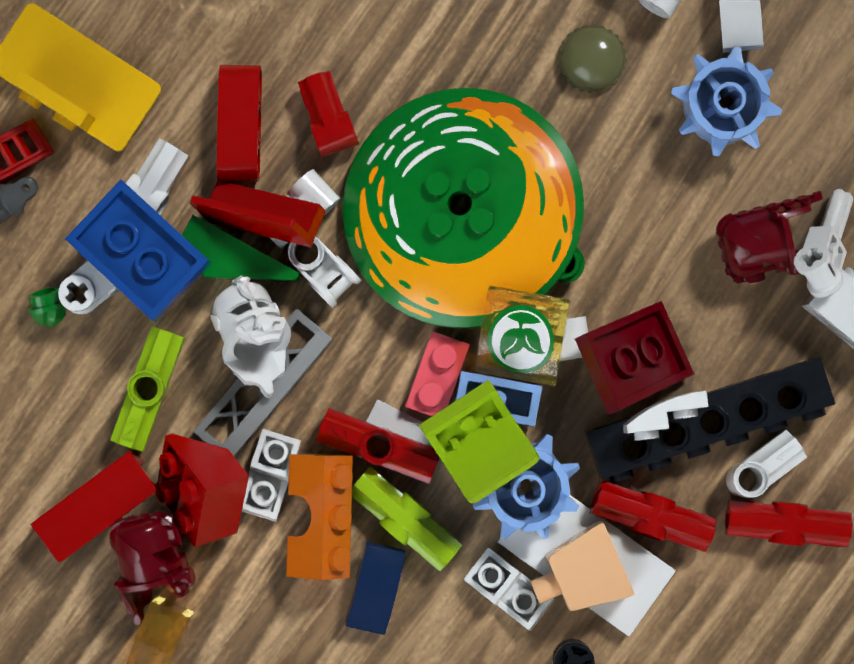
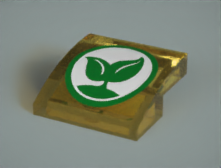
[475,285,570,386]

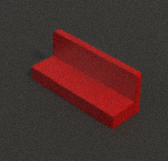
[189,180,326,247]
[30,450,157,562]

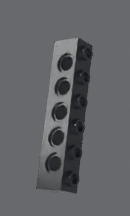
[584,357,836,483]

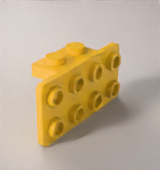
[0,3,162,152]

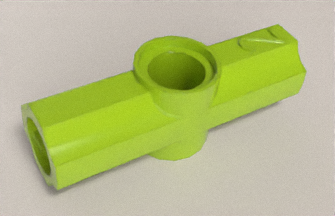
[110,326,185,452]
[352,466,463,571]

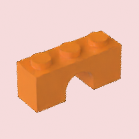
[286,454,353,580]

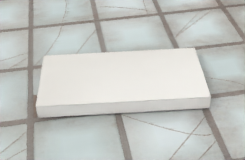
[497,495,676,636]

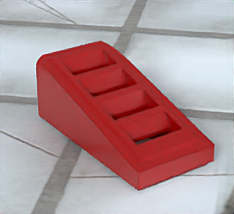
[0,118,55,184]

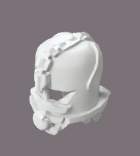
[210,276,291,398]

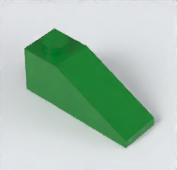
[182,215,302,283]

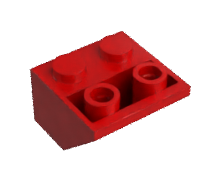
[155,433,249,547]

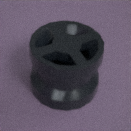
[552,638,595,664]

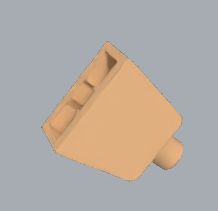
[530,520,635,611]

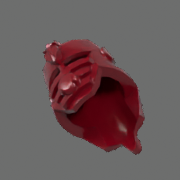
[716,191,823,284]
[109,511,196,625]

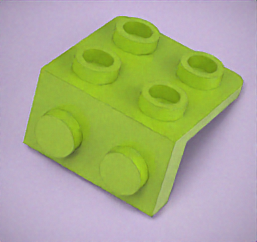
[419,380,539,503]

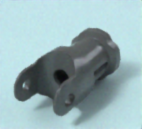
[0,177,38,224]

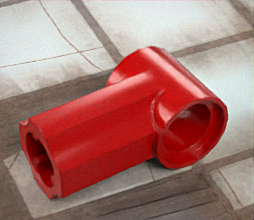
[298,71,359,158]

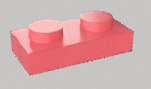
[405,331,470,416]

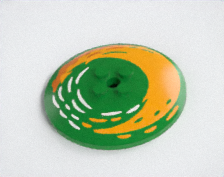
[343,88,584,328]

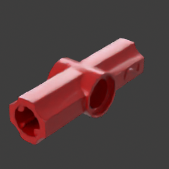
[316,408,440,484]
[589,480,716,552]
[725,500,853,547]

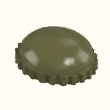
[557,24,627,93]

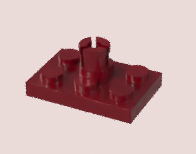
[574,301,694,415]

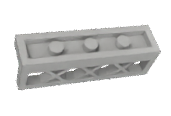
[193,309,334,457]

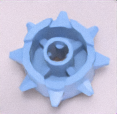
[671,46,782,157]
[473,434,580,539]

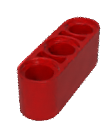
[216,65,262,181]

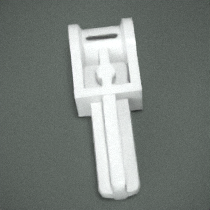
[794,189,853,298]

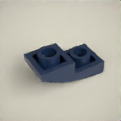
[346,541,406,635]

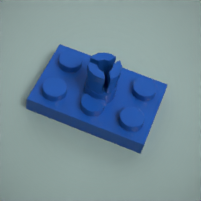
[65,179,211,323]

